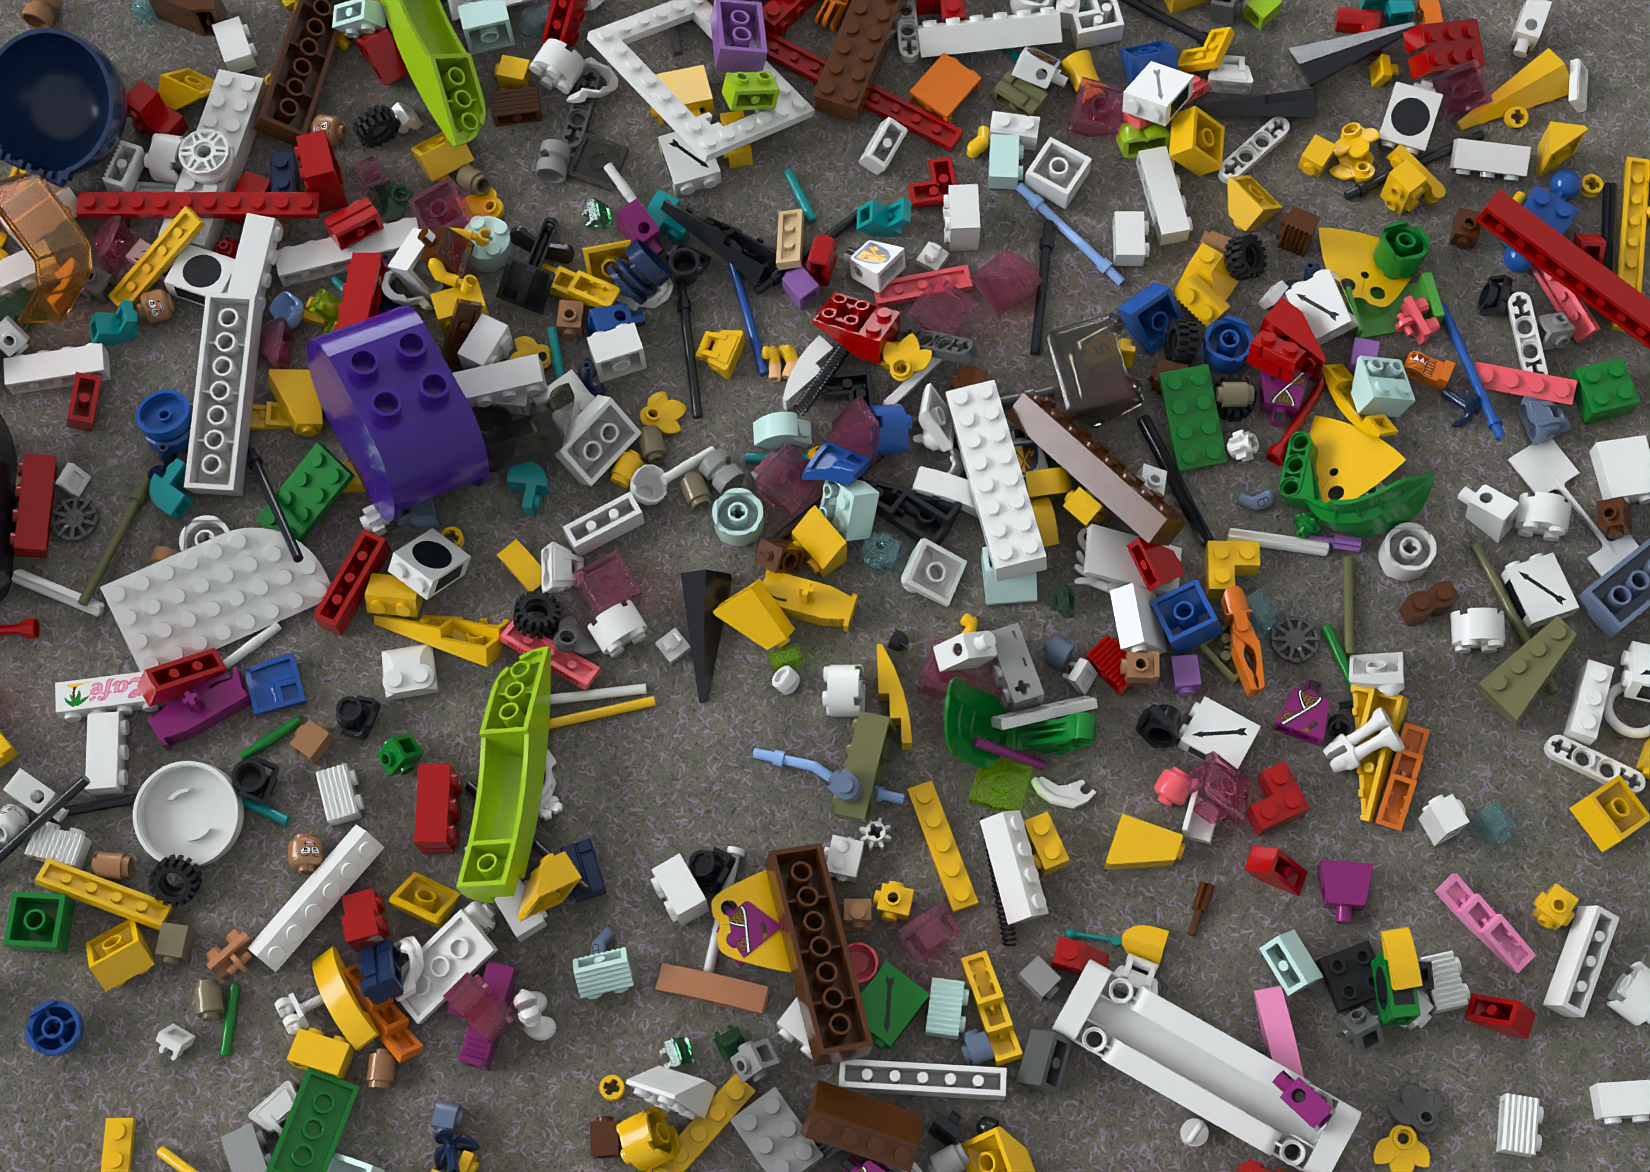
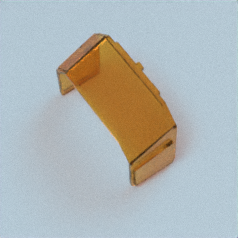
[0,174,93,324]

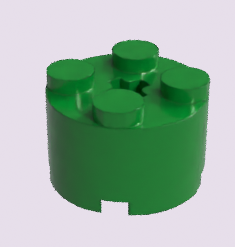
[1373,221,1430,280]

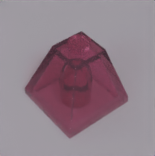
[1430,58,1493,119]
[1067,77,1126,137]
[92,215,135,280]
[969,248,1043,316]
[259,317,295,370]
[829,396,879,466]

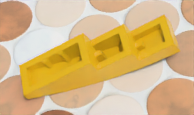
[541,263,621,308]
[877,644,912,750]
[961,950,1023,1066]

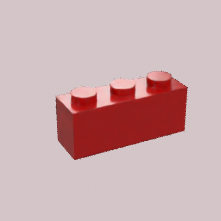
[137,648,227,707]

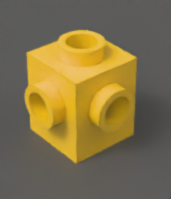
[873,881,914,922]
[1532,883,1579,930]

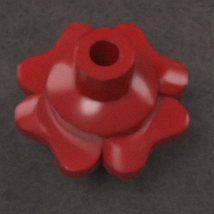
[212,237,239,259]

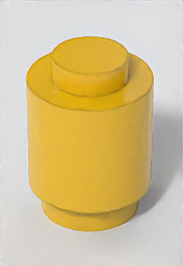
[610,449,644,488]

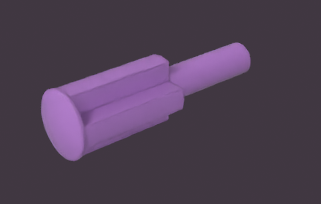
[1308,534,1361,553]

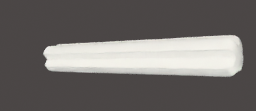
[1227,528,1329,556]
[12,569,106,617]

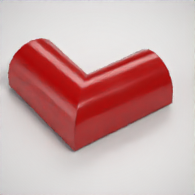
[1335,7,1384,56]
[908,157,957,209]

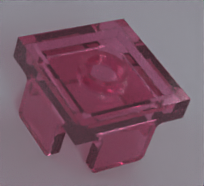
[907,273,977,335]
[754,442,820,514]
[572,549,642,617]
[1185,751,1251,824]
[897,901,961,965]

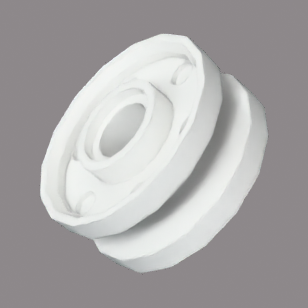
[179,129,235,184]

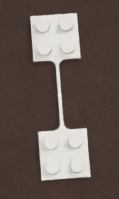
[1508,439,1639,577]

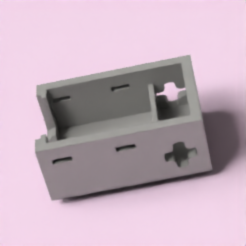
[987,623,1044,713]
[730,1087,824,1172]

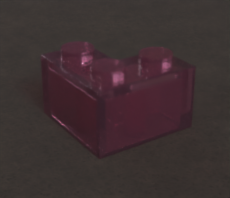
[918,636,976,701]
[443,972,513,1044]

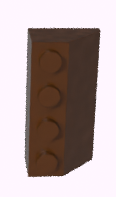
[800,1080,923,1172]

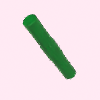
[1321,624,1353,689]
[239,716,302,760]
[220,984,241,1057]

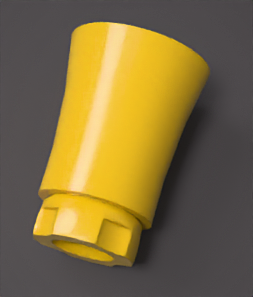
[1060,50,1105,106]

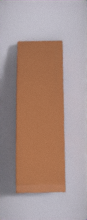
[655,963,770,1015]

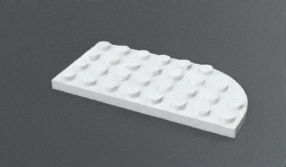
[100,527,331,672]

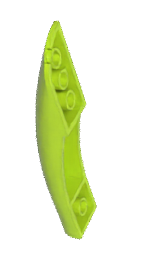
[381,0,486,147]
[456,646,551,903]

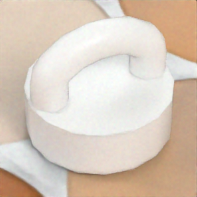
[772,666,800,695]
[1180,1118,1209,1148]

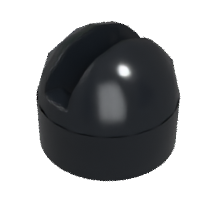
[887,629,909,652]
[1328,714,1350,737]
[976,1116,999,1135]

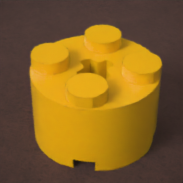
[617,1106,680,1172]

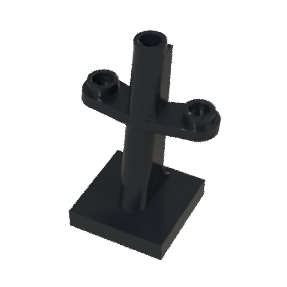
[496,217,575,315]

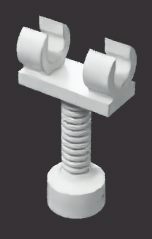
[275,993,324,1035]

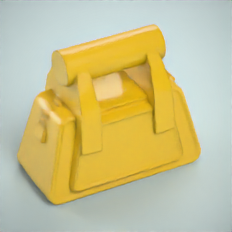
[695,330,746,380]

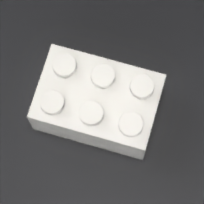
[548,395,642,486]

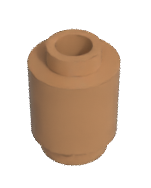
[1198,230,1232,258]
[91,852,134,880]
[366,1049,396,1090]

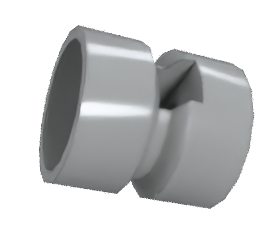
[535,139,571,184]
[698,448,746,496]

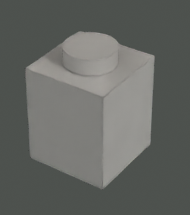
[1018,955,1062,1002]

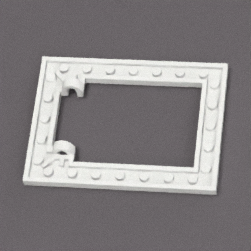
[587,0,815,162]

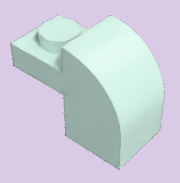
[753,412,812,450]

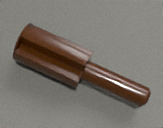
[1188,882,1215,936]

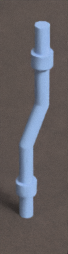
[1016,182,1125,286]
[753,748,905,805]

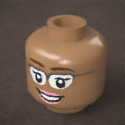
[309,114,346,147]
[137,289,176,324]
[287,833,323,875]

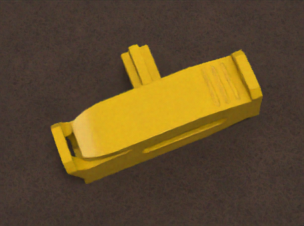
[763,569,858,632]

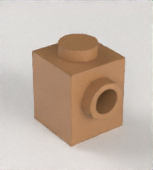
[556,300,586,340]
[290,720,334,765]

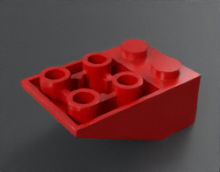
[812,292,901,364]
[1258,297,1326,383]

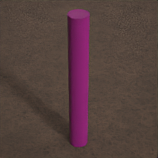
[972,736,1046,770]

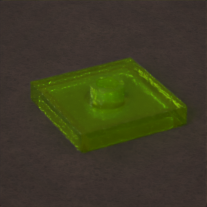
[969,758,1033,812]

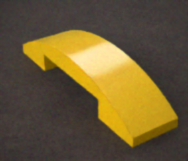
[1322,363,1399,437]
[312,946,379,1051]

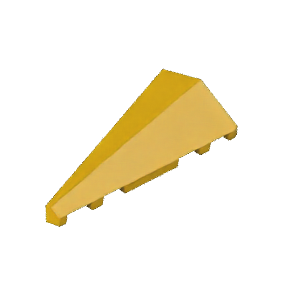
[1455,48,1570,132]
[374,614,511,667]
[1350,684,1409,823]

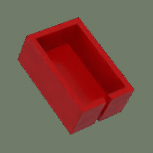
[1403,19,1486,79]
[294,129,349,213]
[414,764,463,854]

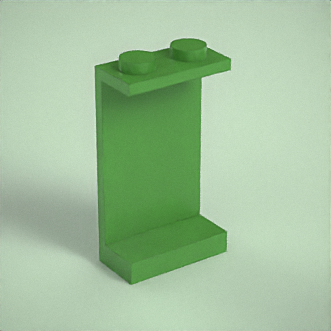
[1344,272,1445,339]

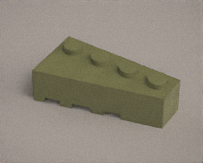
[1478,616,1577,729]
[832,711,898,825]

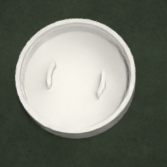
[133,761,244,867]

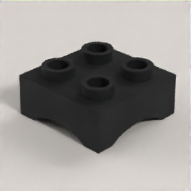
[1315,940,1377,1013]

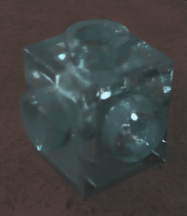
[861,532,902,572]

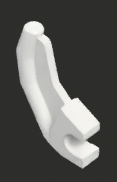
[1031,777,1096,809]

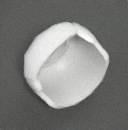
[630,464,668,505]

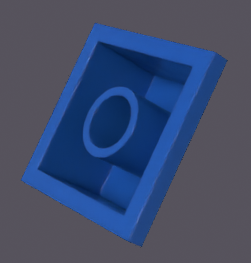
[1118,40,1178,84]
[1117,282,1184,355]
[1150,579,1223,655]

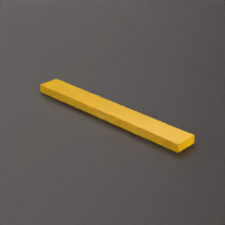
[1612,156,1650,332]

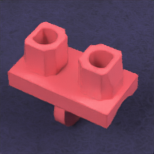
[1394,296,1440,346]

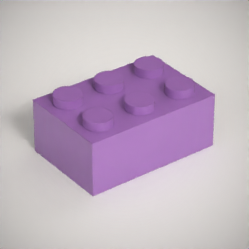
[710,0,768,72]

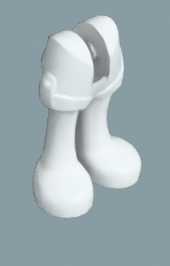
[1323,707,1405,773]
[513,989,556,1041]

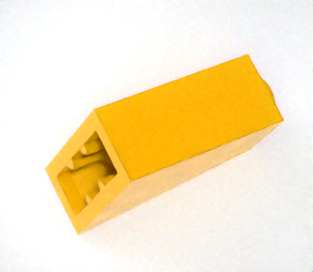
[267,369,323,437]
[713,579,795,650]
[1104,813,1186,870]

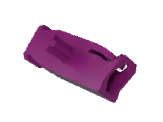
[147,667,252,751]
[447,961,520,1071]

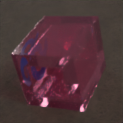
[354,154,387,190]

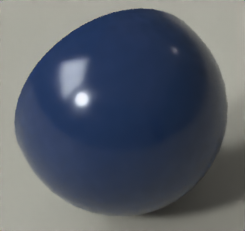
[0,28,127,188]

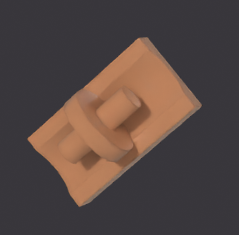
[206,929,254,981]

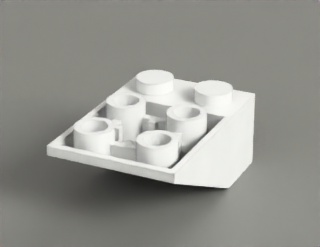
[626,1066,717,1120]

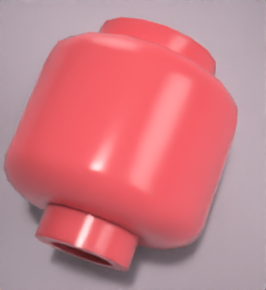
[1154,766,1194,807]

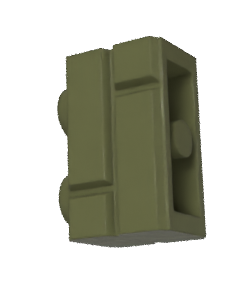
[993,70,1049,117]

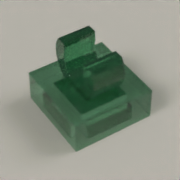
[582,198,612,229]
[1046,585,1075,618]
[713,1024,746,1062]
[660,1037,696,1068]

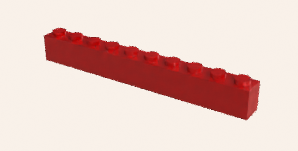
[1475,189,1650,349]

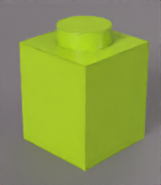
[1243,0,1283,30]

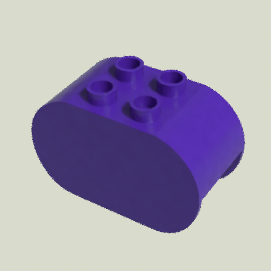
[307,305,489,521]

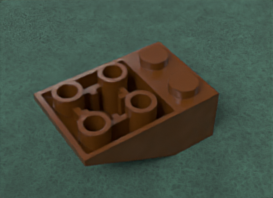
[149,0,227,36]

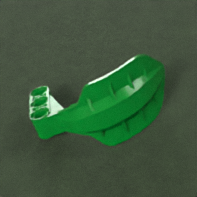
[1279,431,1436,537]
[944,677,1096,769]

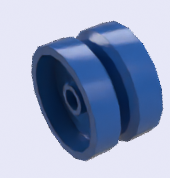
[135,390,193,454]

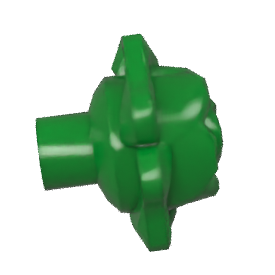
[1293,512,1322,538]

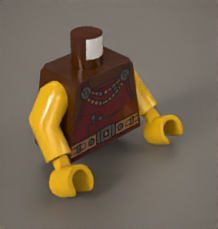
[417,226,491,294]

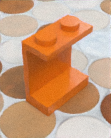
[909,53,982,123]

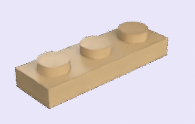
[776,209,804,270]

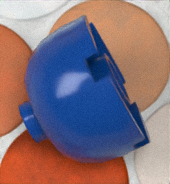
[25,1000,84,1056]

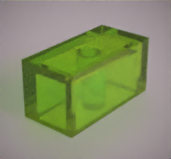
[767,643,803,671]

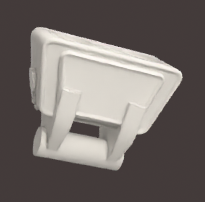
[1207,55,1253,95]
[541,542,585,593]
[1113,953,1159,998]
[249,1081,298,1137]

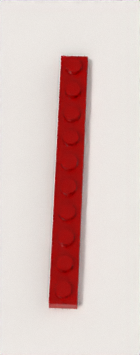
[765,29,963,152]
[76,192,322,219]

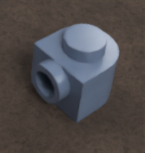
[1042,635,1075,671]
[827,768,863,804]
[961,1029,994,1066]
[431,1100,465,1134]

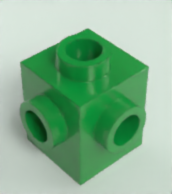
[376,733,424,776]

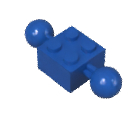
[1504,170,1582,273]

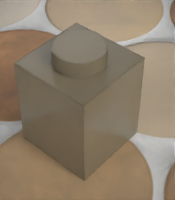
[155,922,195,965]

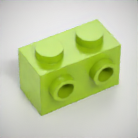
[722,71,780,111]

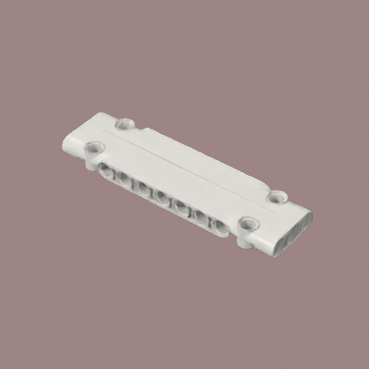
[1052,959,1362,1172]

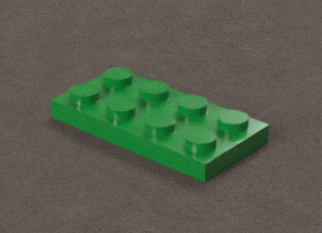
[1158,364,1228,472]
[256,442,355,543]
[265,1067,360,1172]

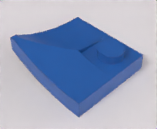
[802,441,872,486]
[244,652,307,716]

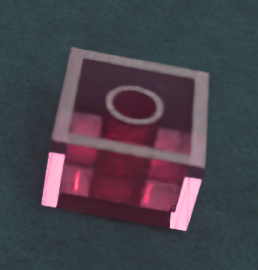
[408,176,474,231]

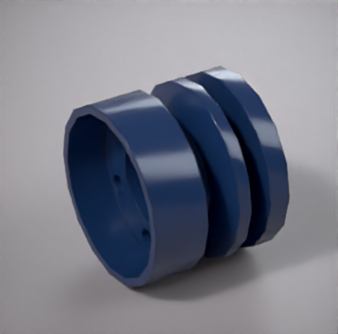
[607,239,672,305]

